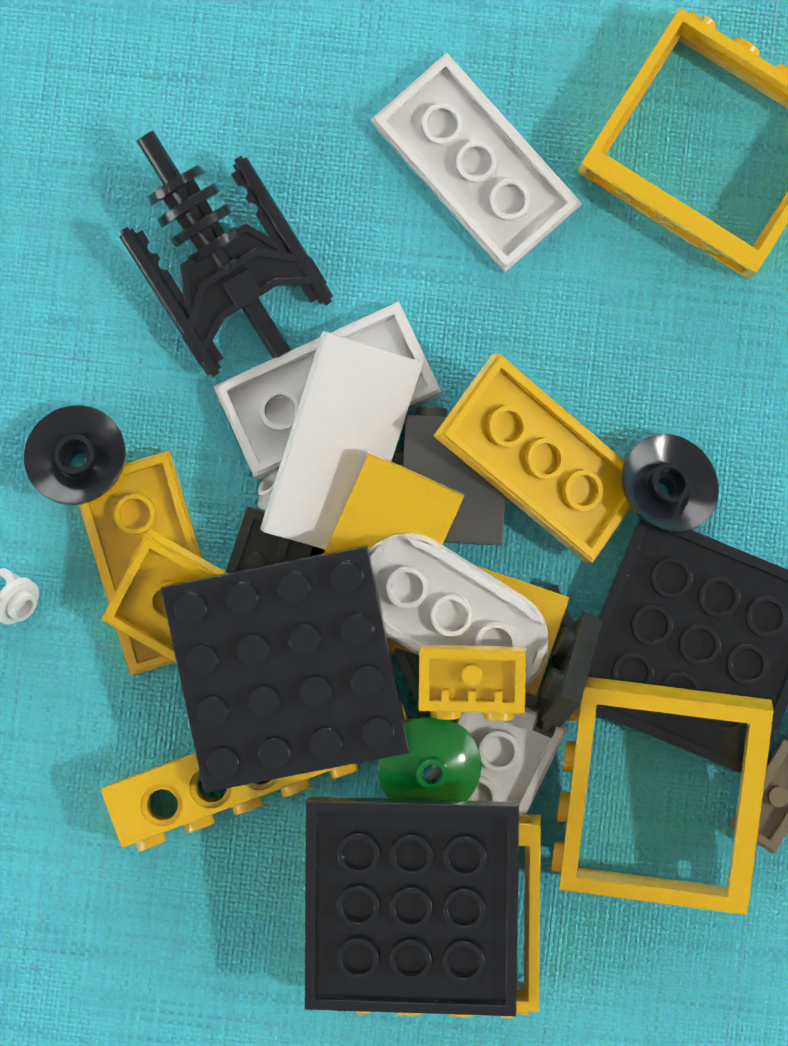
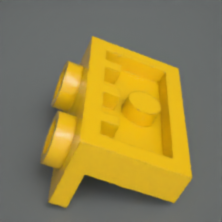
[419,645,526,721]

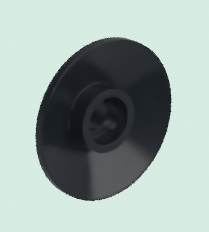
[24,405,126,505]
[622,434,719,533]

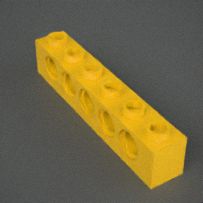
[100,698,408,852]

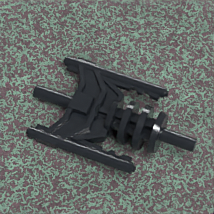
[119,130,333,377]

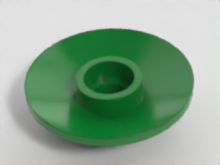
[377,715,481,801]

